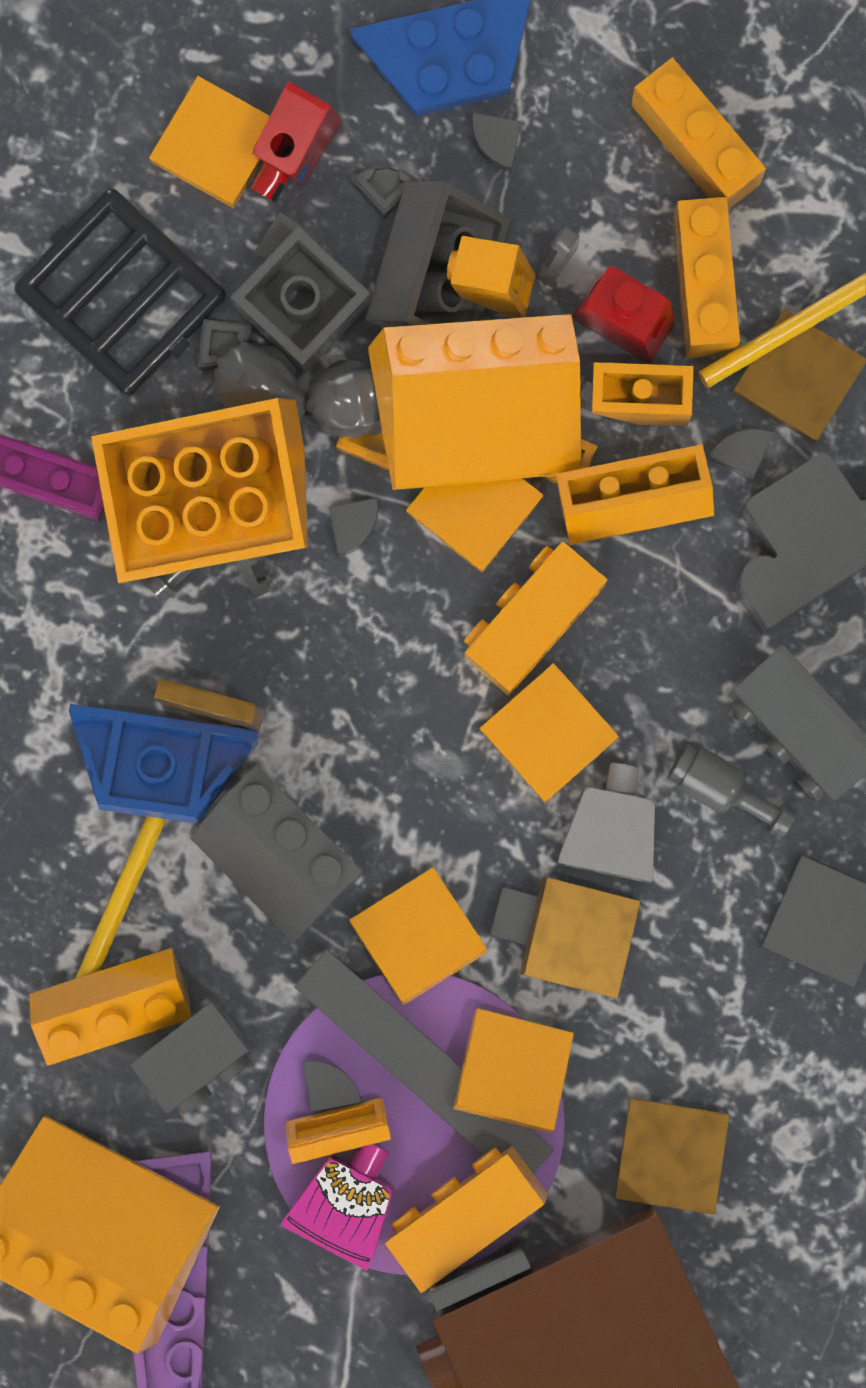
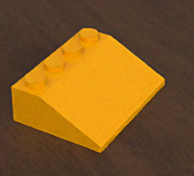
[368,314,581,490]
[91,398,308,583]
[0,1116,220,1354]

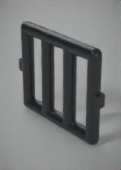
[15,189,226,396]

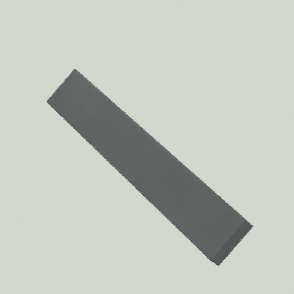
[294,949,554,1174]

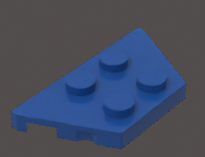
[350,0,532,116]
[69,704,259,824]

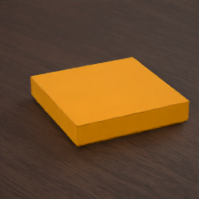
[149,76,270,209]
[406,478,544,573]
[479,663,619,803]
[349,867,488,1006]
[453,1008,574,1133]

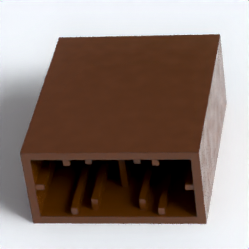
[416,1206,739,1388]

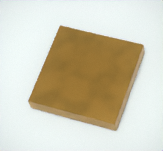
[732,309,866,444]
[154,679,264,731]
[520,877,641,999]
[614,1098,730,1215]

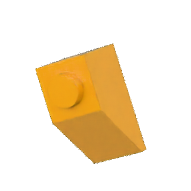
[447,236,536,318]
[592,362,693,427]

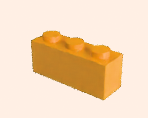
[631,57,766,210]
[673,197,740,359]
[556,444,714,545]
[464,541,608,696]
[29,948,192,1066]
[385,1145,549,1293]

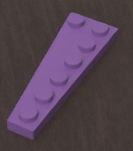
[133,1151,212,1388]

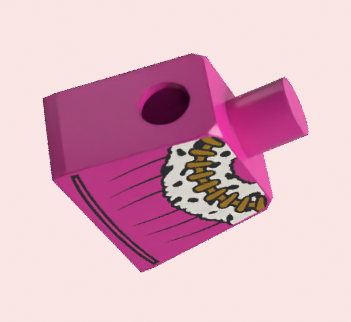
[280,1144,394,1271]

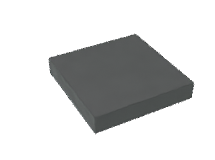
[760,855,866,988]
[429,1240,531,1312]

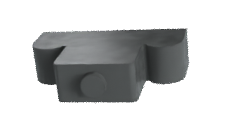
[736,452,866,635]

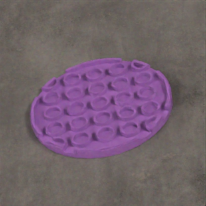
[264,975,565,1275]

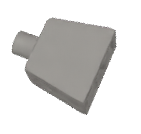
[556,763,655,883]

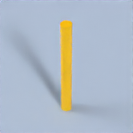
[698,273,866,389]
[75,817,166,979]

